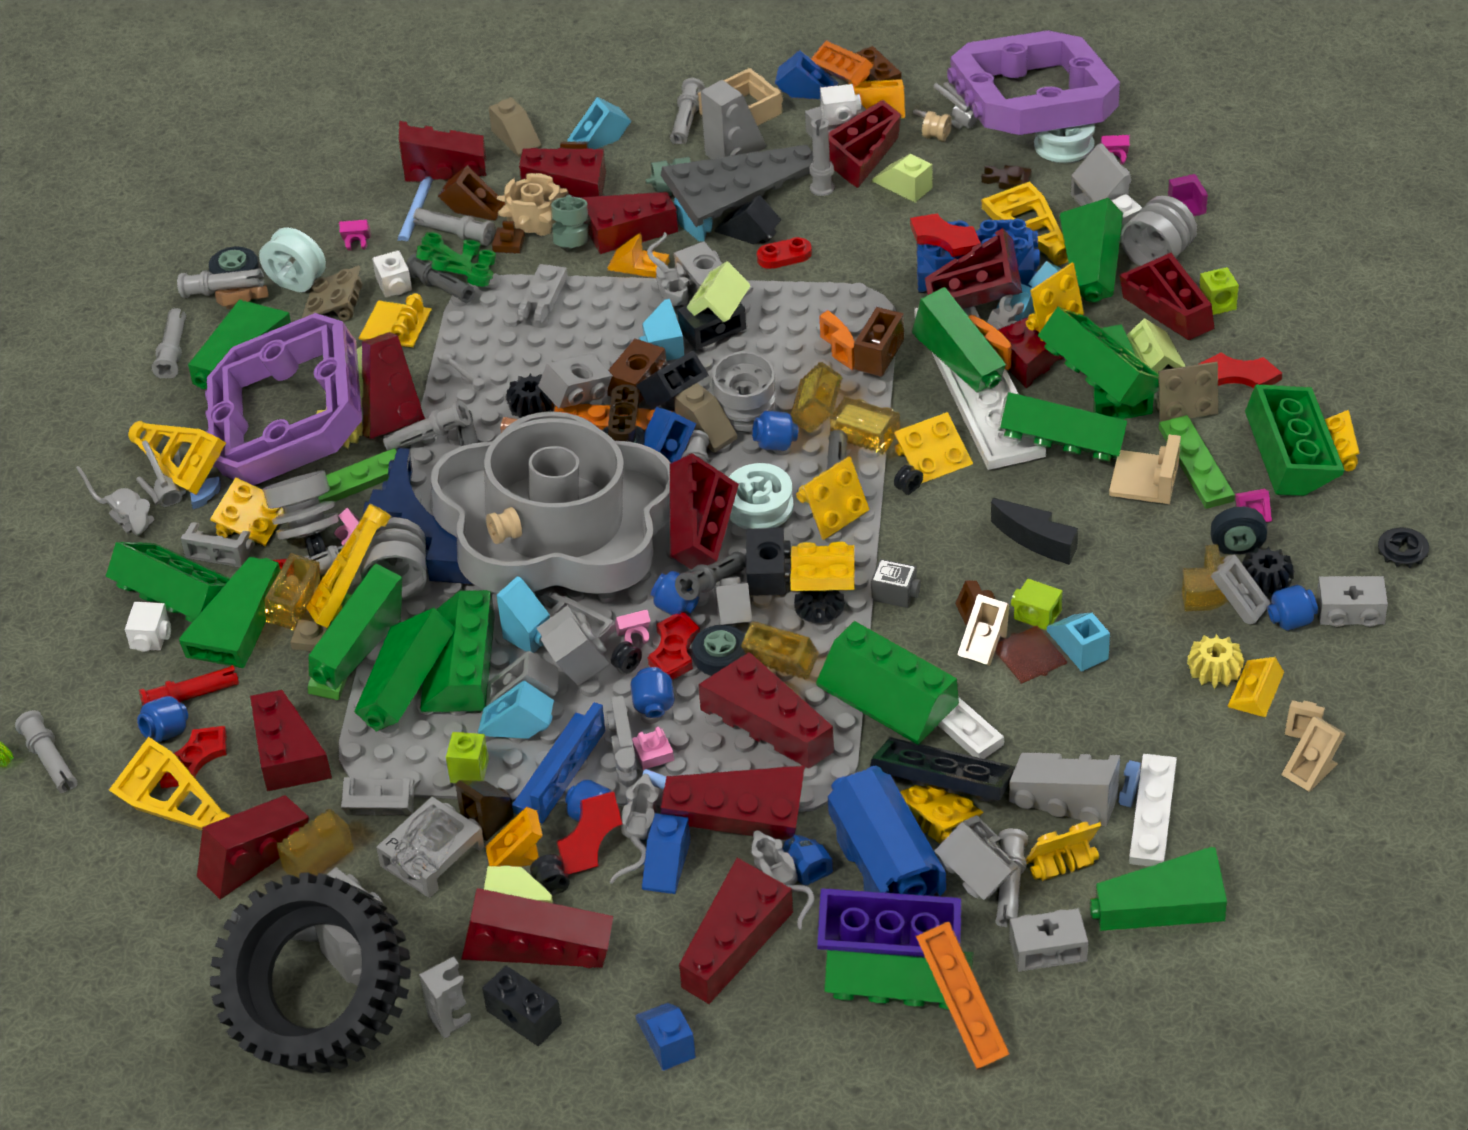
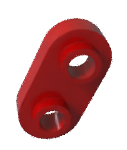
[757,237,812,269]

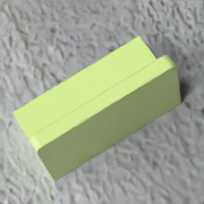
[686,261,750,322]
[1127,318,1186,373]

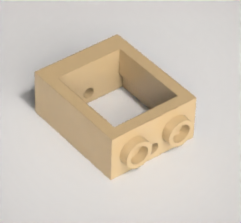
[698,68,783,126]

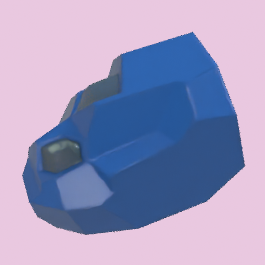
[783,835,833,885]

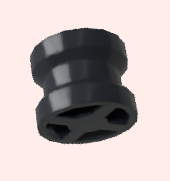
[530,854,570,895]

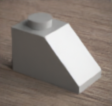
[486,651,559,706]

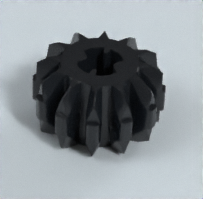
[506,373,555,418]
[1242,546,1294,597]

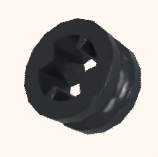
[894,464,923,495]
[304,532,326,557]
[610,641,642,674]

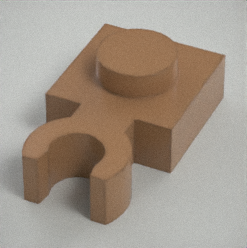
[215,285,268,309]

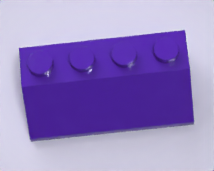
[817,888,961,957]

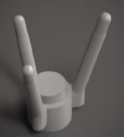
[913,82,978,130]
[136,441,186,507]

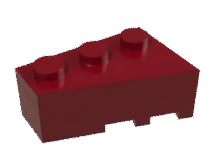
[829,100,901,188]
[399,121,486,182]
[519,148,606,198]
[581,192,678,254]
[925,228,1023,309]
[1119,252,1215,340]
[362,332,425,439]
[670,453,739,570]

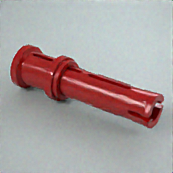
[139,665,239,706]

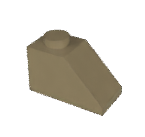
[488,97,542,157]
[674,383,737,453]

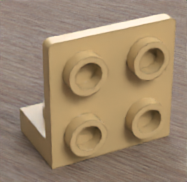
[1109,434,1181,504]

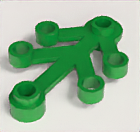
[416,232,496,287]

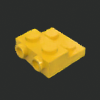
[790,542,855,591]

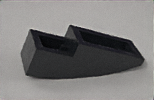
[991,498,1078,565]

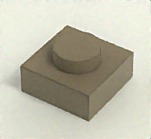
[290,620,330,651]

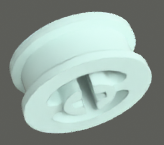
[1034,123,1095,163]
[259,228,326,293]
[729,463,794,529]

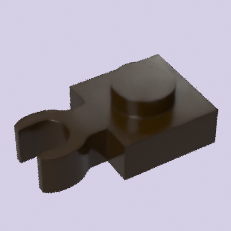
[981,165,1032,190]

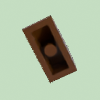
[438,166,505,221]

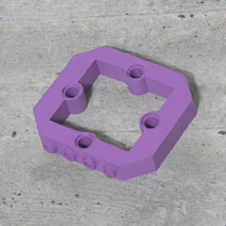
[947,31,1120,135]
[205,313,362,485]

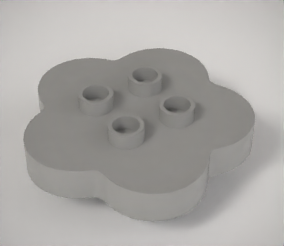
[431,412,671,593]

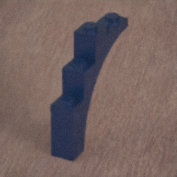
[363,448,473,584]

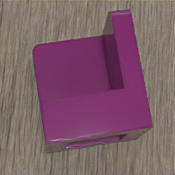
[1168,174,1208,216]

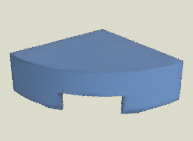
[190,477,221,509]
[1119,760,1141,807]

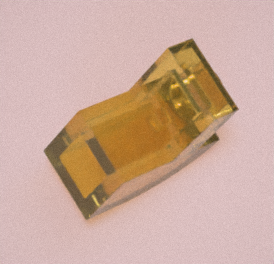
[1181,544,1234,612]

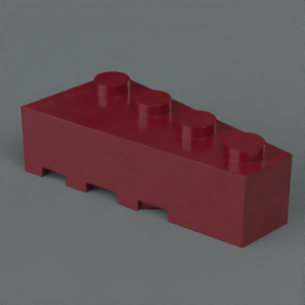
[698,652,834,769]
[661,765,805,840]
[679,857,793,1004]
[461,888,613,968]

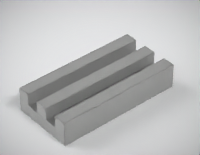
[1211,554,1270,624]

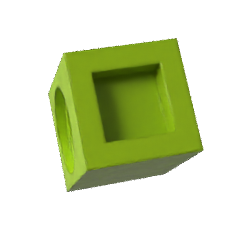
[1199,267,1239,315]
[1011,579,1063,631]
[446,732,489,783]

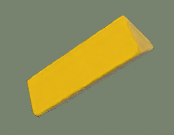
[1228,657,1284,717]

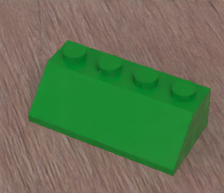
[1038,306,1159,407]
[1245,384,1345,496]
[998,392,1127,462]
[105,542,231,622]
[420,590,495,712]
[816,621,959,745]
[824,950,974,1009]

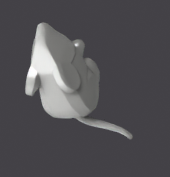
[647,232,689,307]
[76,466,154,536]
[610,774,658,884]
[751,831,815,930]

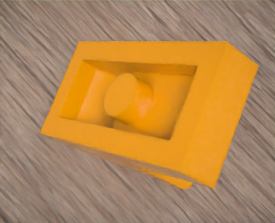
[607,234,670,278]
[485,806,543,867]

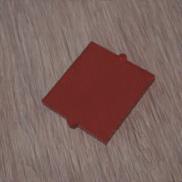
[995,626,1067,684]

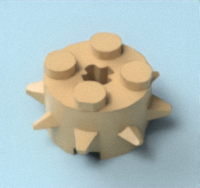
[497,174,568,236]

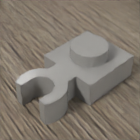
[987,294,1024,330]

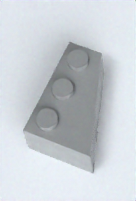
[701,80,767,159]
[1009,753,1120,827]

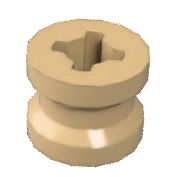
[922,111,952,142]
[486,507,522,544]

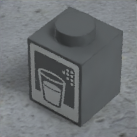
[871,559,921,608]

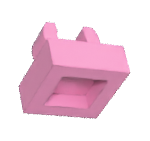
[334,508,360,545]
[615,610,651,644]
[632,727,674,770]

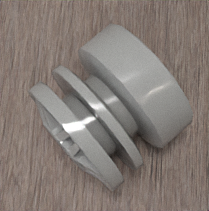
[1121,196,1197,266]
[712,351,776,432]
[262,470,340,539]
[360,517,427,600]

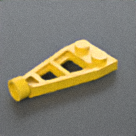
[982,182,1068,266]
[128,421,226,495]
[306,504,391,628]
[109,737,231,830]

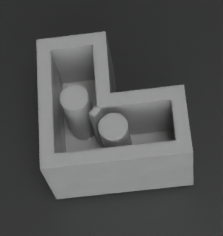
[537,605,610,686]
[935,815,1019,900]

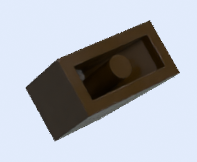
[455,780,514,841]

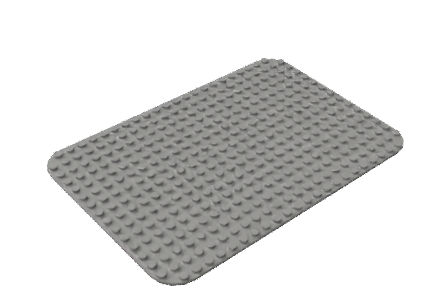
[339,273,896,812]

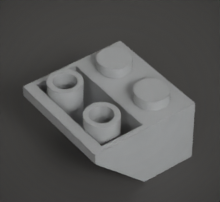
[1071,143,1131,206]

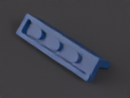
[512,702,606,824]

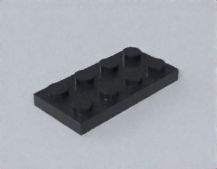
[870,737,1016,802]

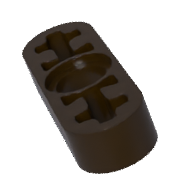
[608,385,639,442]

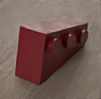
[998,314,1085,389]
[250,690,332,792]
[197,795,309,900]

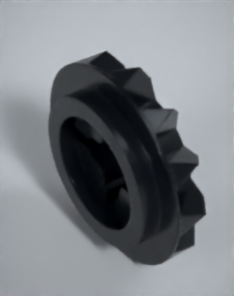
[1378,527,1429,568]
[794,590,845,623]

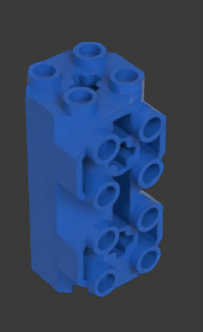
[917,219,1040,292]
[828,766,946,896]

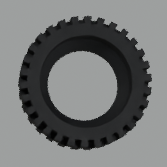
[210,872,411,1073]

